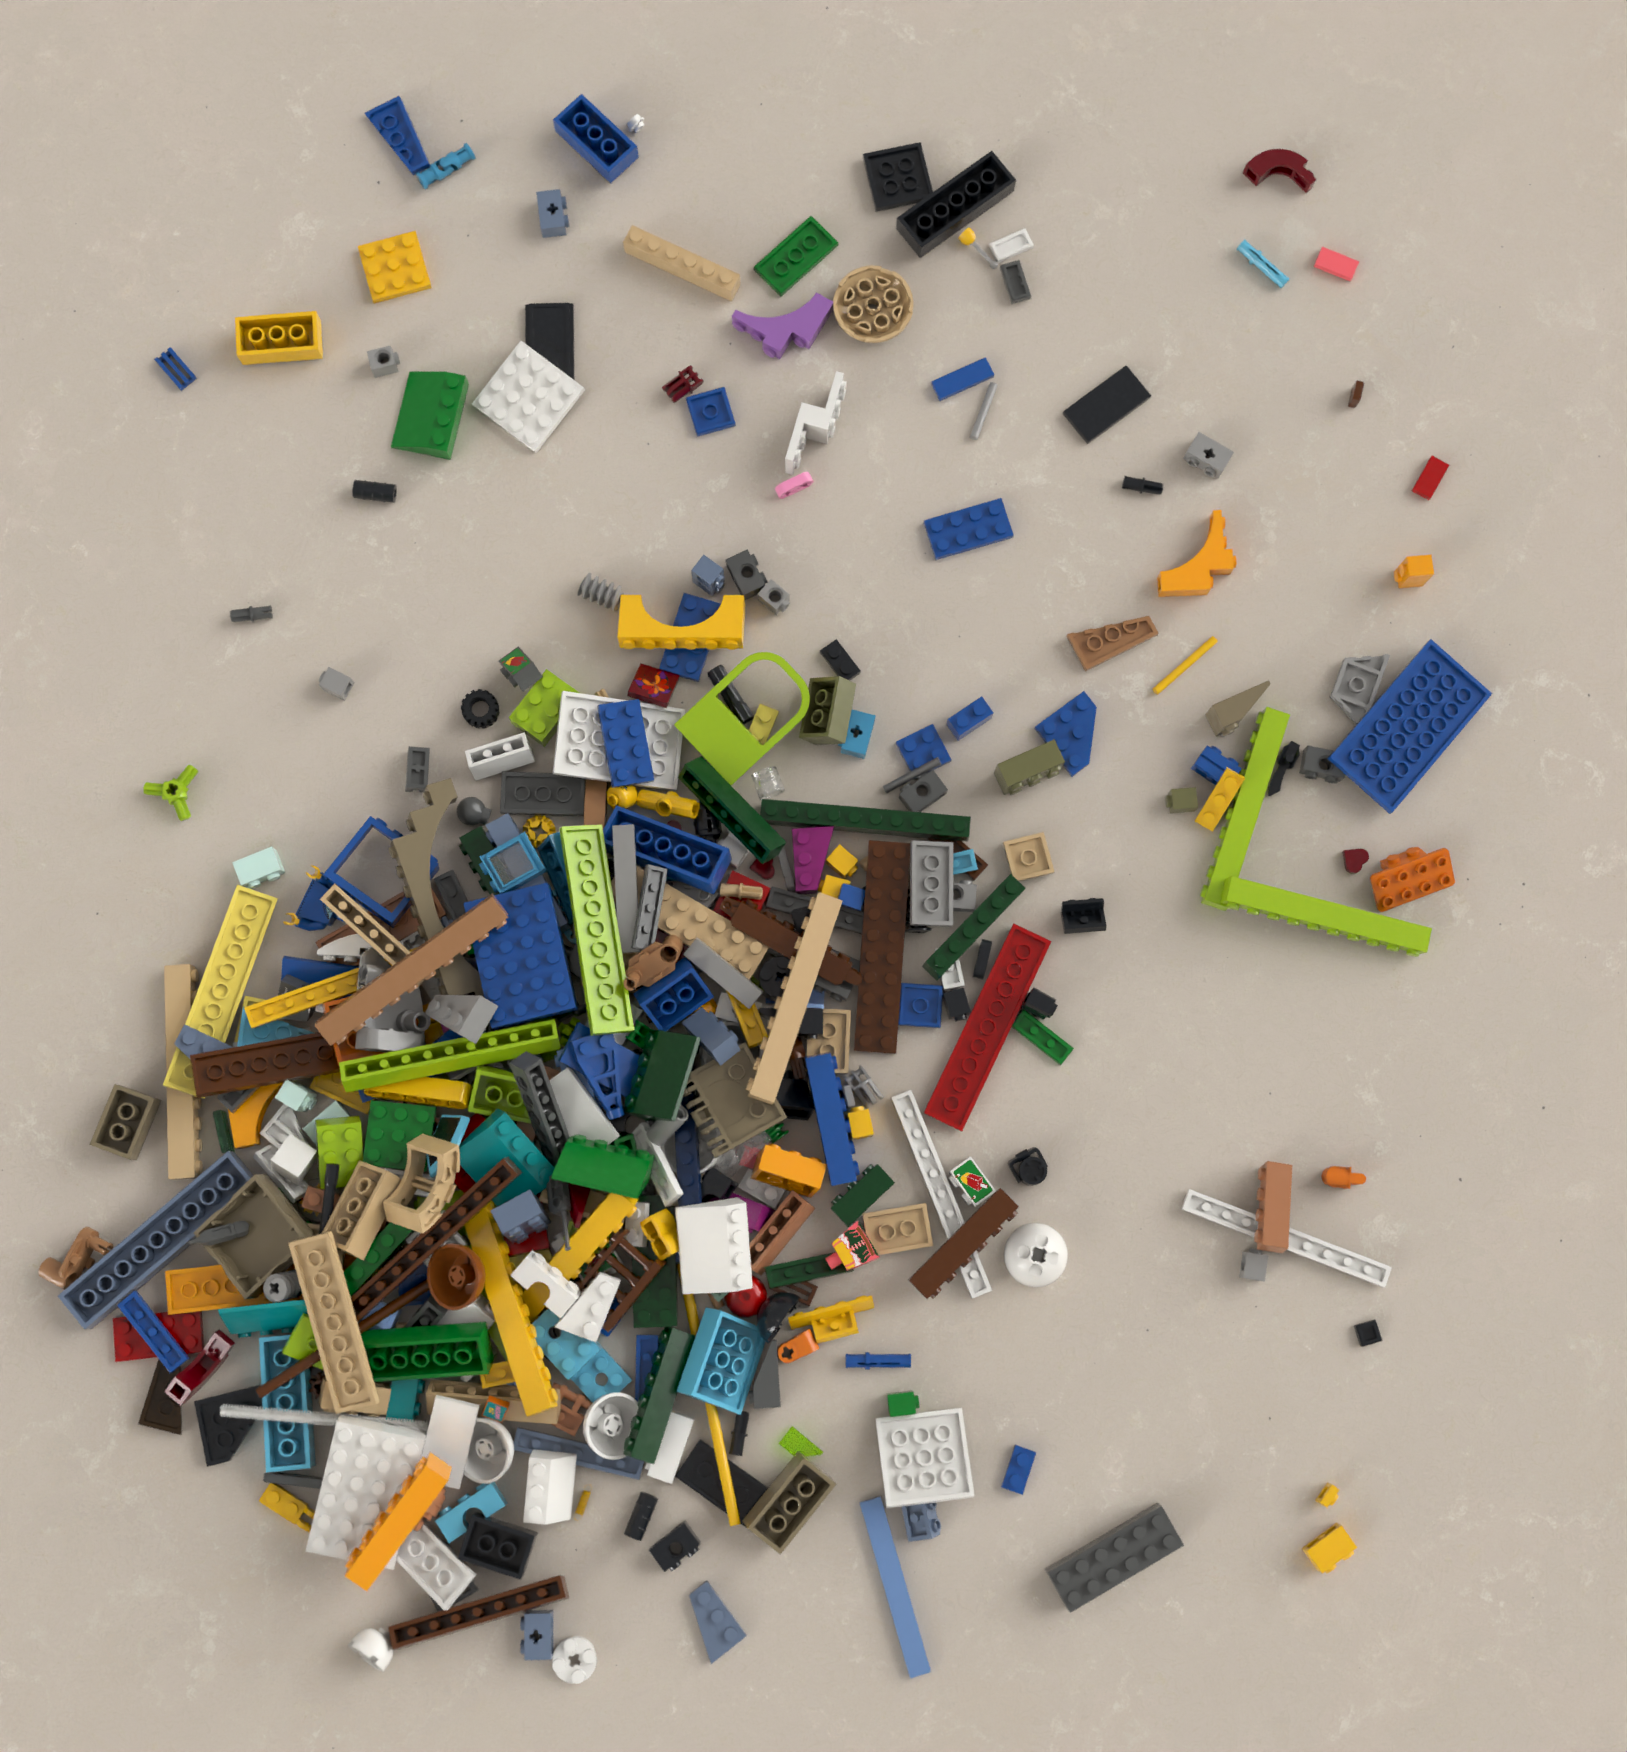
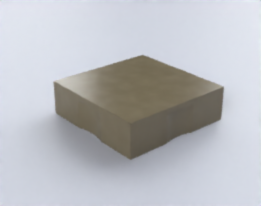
[193,1174,315,1299]

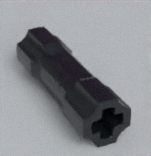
[707,665,754,725]

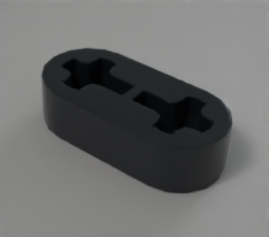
[973,939,992,980]

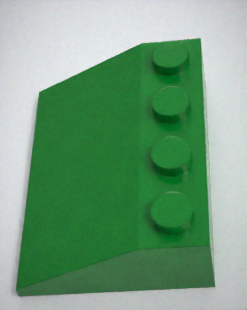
[391,371,469,460]
[551,1135,655,1199]

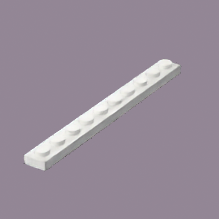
[891,1090,992,1299]
[1181,1189,1392,1288]

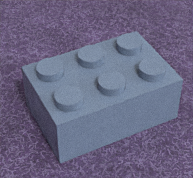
[491,1190,551,1244]

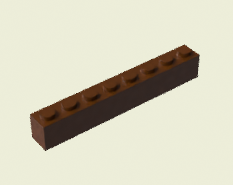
[388,1575,569,1650]

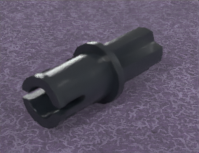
[1122,476,1164,495]
[729,1411,749,1456]

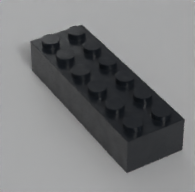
[896,151,1016,258]

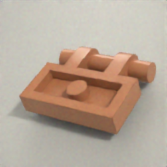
[552,1382,592,1436]

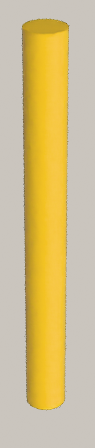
[1152,636,1218,695]

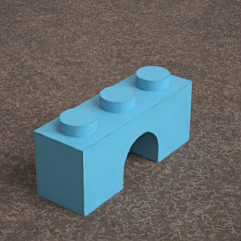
[435,1482,508,1543]

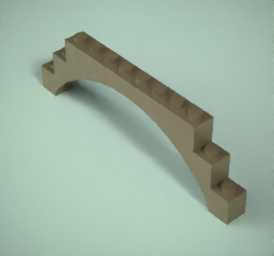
[389,778,484,997]

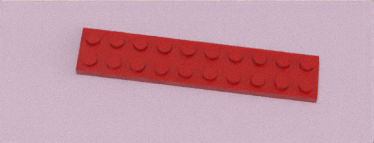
[924,923,1052,1132]

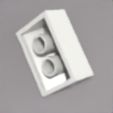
[523,1449,577,1525]

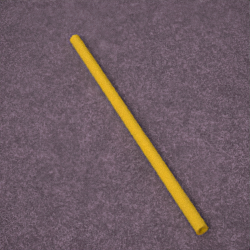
[677,1264,741,1526]

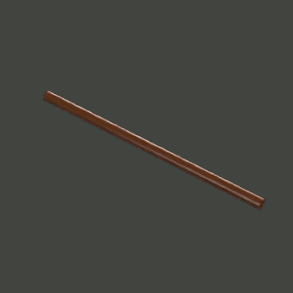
[255,1279,429,1399]

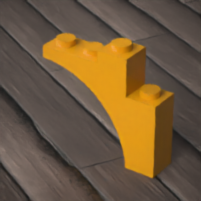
[1157,510,1236,597]
[228,1082,284,1149]

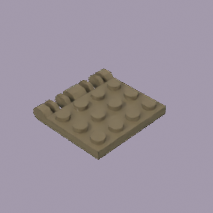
[683,1042,787,1158]

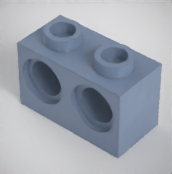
[691,555,725,596]

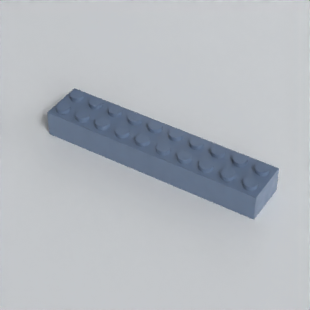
[58,1151,254,1330]

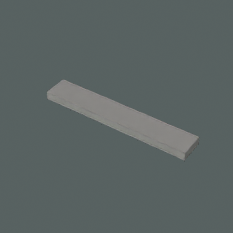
[612,824,641,953]

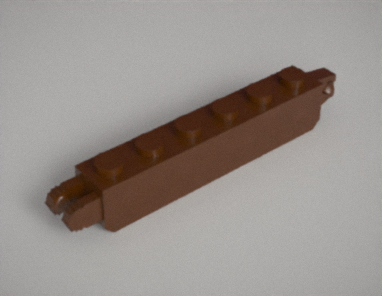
[719,896,863,986]

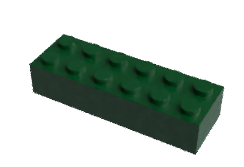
[632,1195,678,1328]

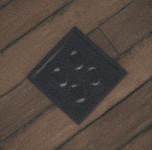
[863,142,933,212]

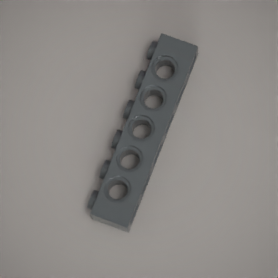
[509,1051,570,1168]

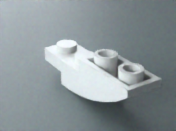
[317,934,407,962]

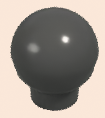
[457,797,492,826]

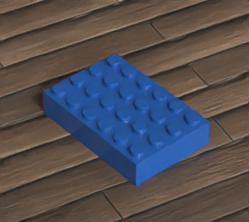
[463,883,579,1030]

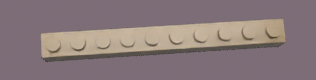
[746,892,843,1105]
[164,964,203,1180]

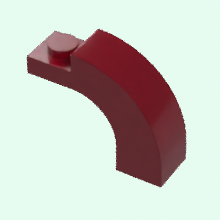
[1243,149,1316,194]
[164,1329,235,1406]

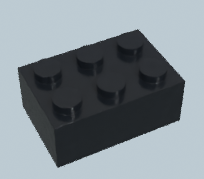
[458,1512,538,1580]

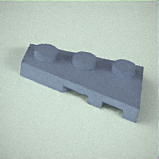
[174,1024,233,1059]
[689,1581,747,1664]

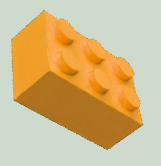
[750,1144,827,1198]

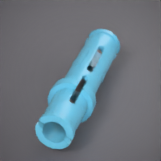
[1236,240,1290,289]

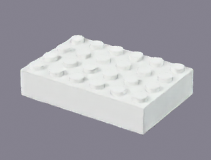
[306,1414,427,1570]

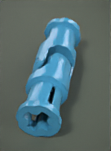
[416,143,476,190]

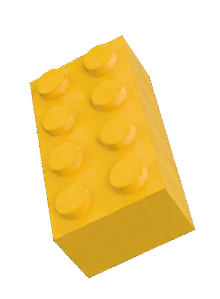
[235,311,323,365]

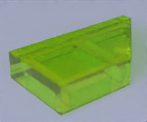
[778,1426,823,1457]

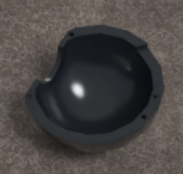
[757,1292,800,1344]

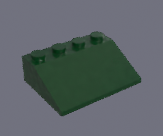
[624,1030,701,1121]

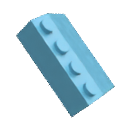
[677,1307,766,1415]

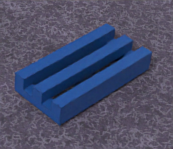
[154,347,197,391]

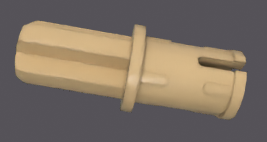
[720,883,763,900]

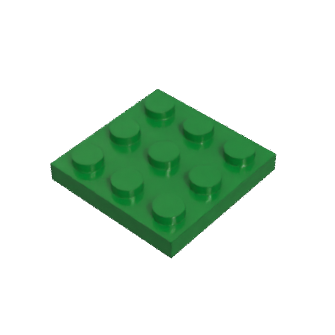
[363,1100,437,1172]

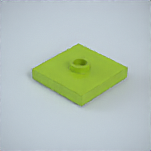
[282,1313,323,1370]

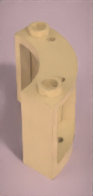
[383,1134,460,1234]

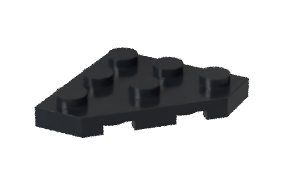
[194,1385,263,1467]

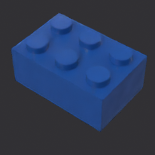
[633,957,714,1031]

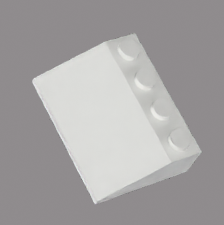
[675,1197,753,1294]

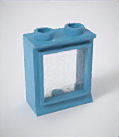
[479,832,547,894]

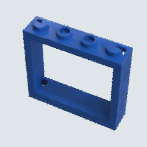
[323,816,440,928]

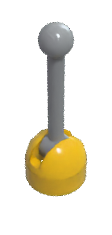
[958,227,998,269]

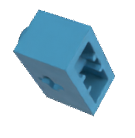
[838,710,876,759]

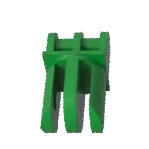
[625,1019,652,1049]

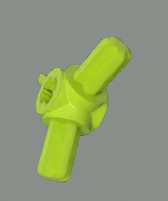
[143,765,198,821]

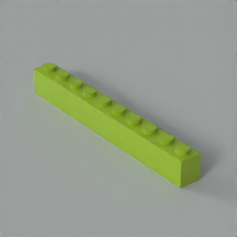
[1200,707,1290,911]
[1221,876,1432,957]
[339,1019,561,1093]

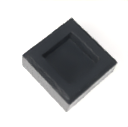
[1353,1320,1382,1347]

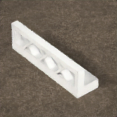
[632,1122,683,1207]

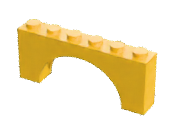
[617,595,745,650]

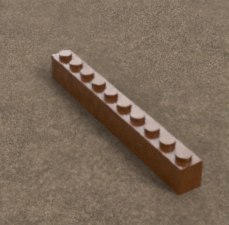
[351,1157,522,1322]

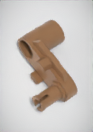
[624,935,683,991]
[38,1227,113,1290]

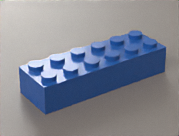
[603,805,732,895]
[804,1052,860,1186]

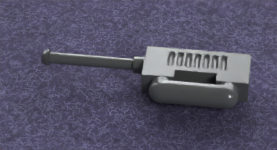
[546,1176,571,1251]

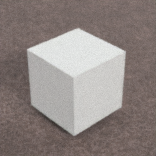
[270,1134,317,1186]

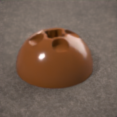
[427,1244,486,1310]

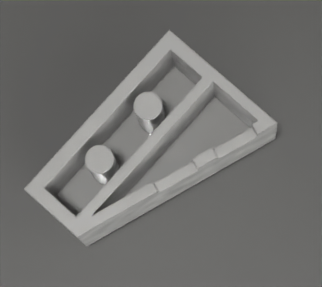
[425,995,498,1044]

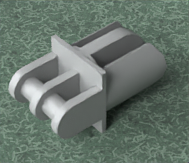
[844,1065,884,1109]

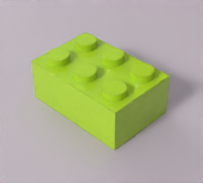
[509,669,579,747]
[315,1115,363,1189]

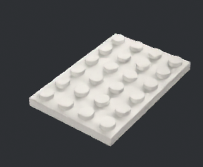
[553,691,685,791]

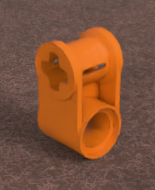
[777,1328,820,1363]

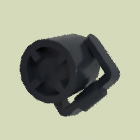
[1008,1147,1048,1186]

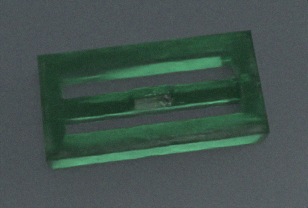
[212,1110,235,1154]

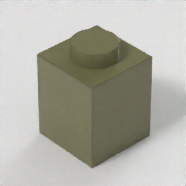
[1165,787,1198,813]

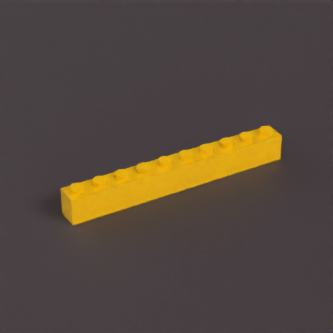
[465,1201,558,1417]

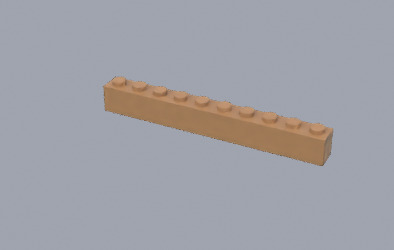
[314,893,508,1046]

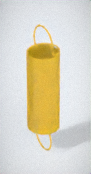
[574,1484,592,1521]

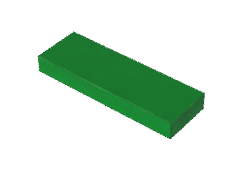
[1012,1009,1074,1065]

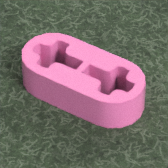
[775,472,814,499]

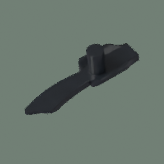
[1268,741,1300,796]

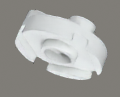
[552,1636,597,1684]

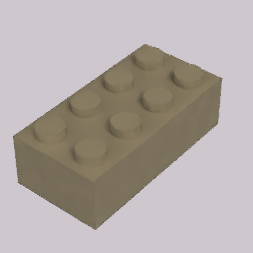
[742,1451,836,1555]

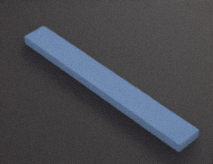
[860,1496,931,1679]

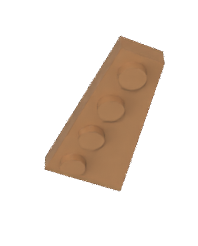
[1066,616,1159,671]

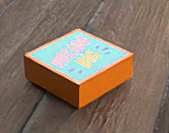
[481,1395,510,1423]

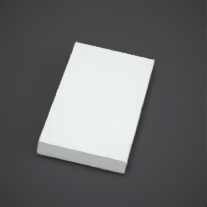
[549,1067,620,1145]
[422,1395,480,1489]
[396,1521,476,1611]

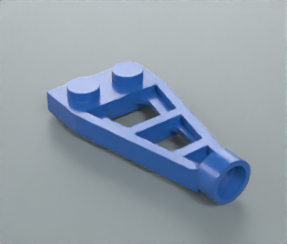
[569,1034,625,1120]

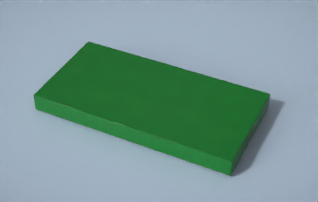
[753,216,839,297]

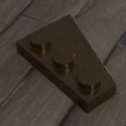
[138,1359,182,1435]

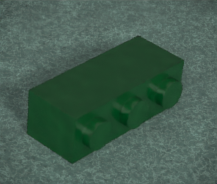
[830,1164,895,1227]

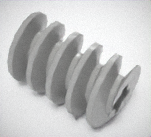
[578,573,624,612]
[263,1269,302,1303]

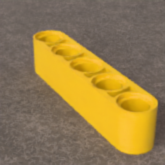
[364,1077,472,1109]

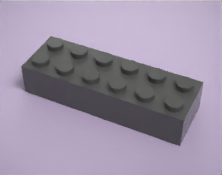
[1045,1503,1184,1613]

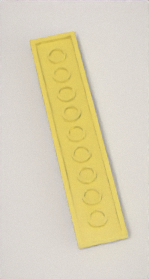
[163,885,278,1099]

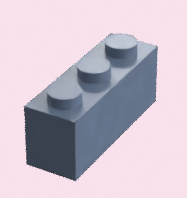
[682,1007,741,1066]

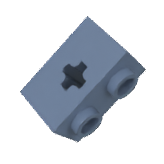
[536,189,569,238]
[520,1610,553,1660]

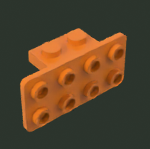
[1370,847,1455,912]

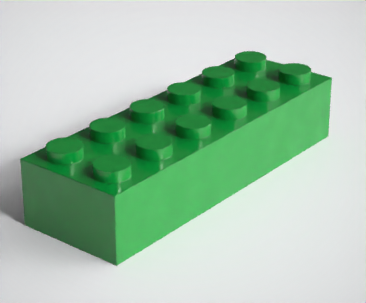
[361,1322,494,1382]

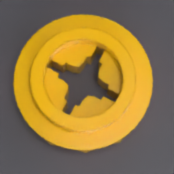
[523,815,556,848]

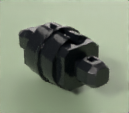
[693,800,722,843]

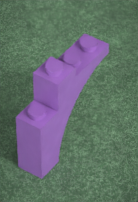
[732,293,833,359]

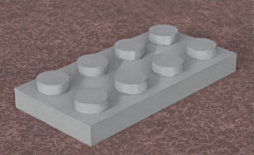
[910,840,953,927]

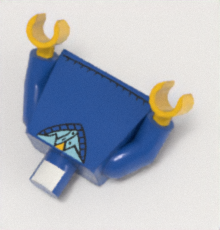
[283,865,345,931]

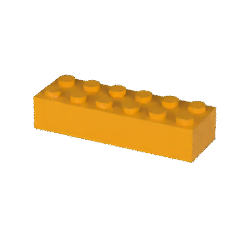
[345,1452,452,1591]

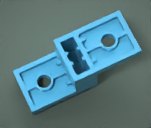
[531,1308,633,1403]

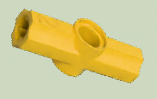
[637,789,700,819]

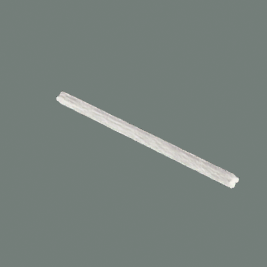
[220,1404,430,1433]

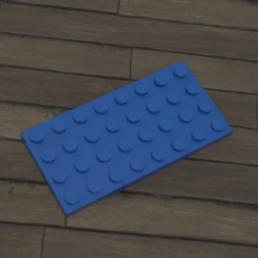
[1327,639,1492,814]

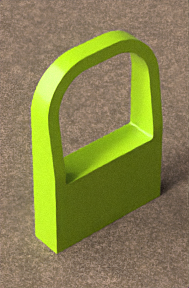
[674,652,810,785]

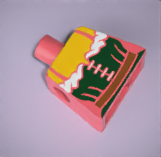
[825,1221,880,1271]

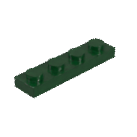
[765,1252,854,1289]

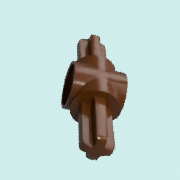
[788,1036,807,1079]

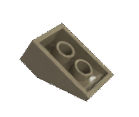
[1205,680,1271,737]

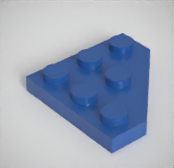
[1034,691,1097,777]

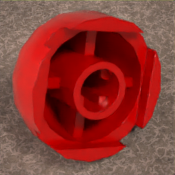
[724,1275,767,1318]

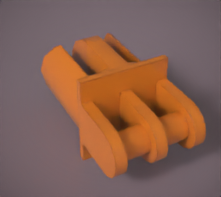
[1321,1166,1366,1189]

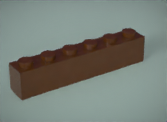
[908,1188,1019,1299]

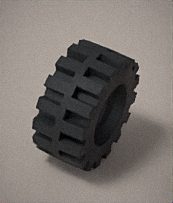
[461,689,500,729]

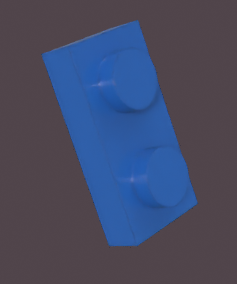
[1001,1445,1036,1495]

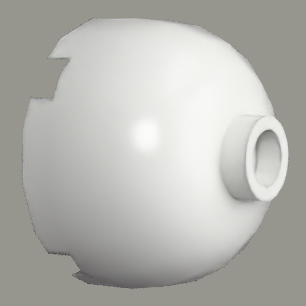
[348,1628,394,1672]

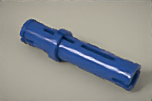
[845,1352,911,1370]

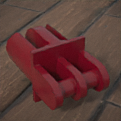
[662,365,704,403]

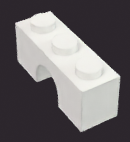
[510,1250,582,1319]

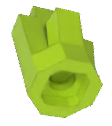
[558,1017,580,1047]

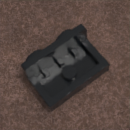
[1061,898,1107,934]

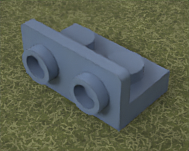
[901,1502,941,1542]

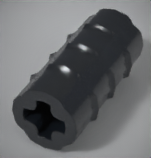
[352,480,397,503]
[624,1491,658,1541]

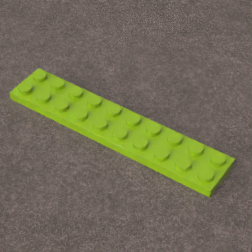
[559,824,634,1036]

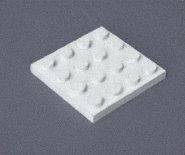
[472,341,585,453]
[876,1408,975,1508]

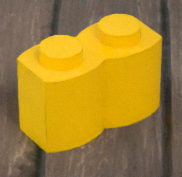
[640,1208,679,1261]

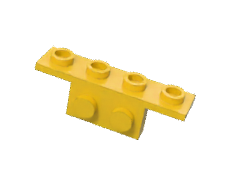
[788,1295,874,1344]

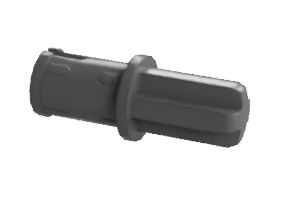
[230,605,273,622]

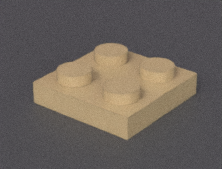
[1003,832,1055,882]

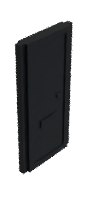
[525,303,574,380]

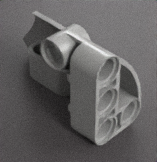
[355,947,431,1053]

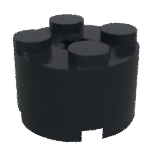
[759,956,791,1002]

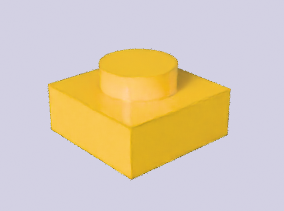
[1315,1482,1339,1508]

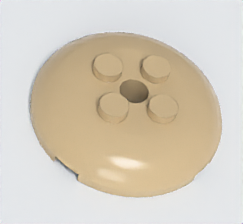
[833,265,913,343]

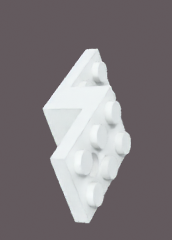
[785,371,847,475]

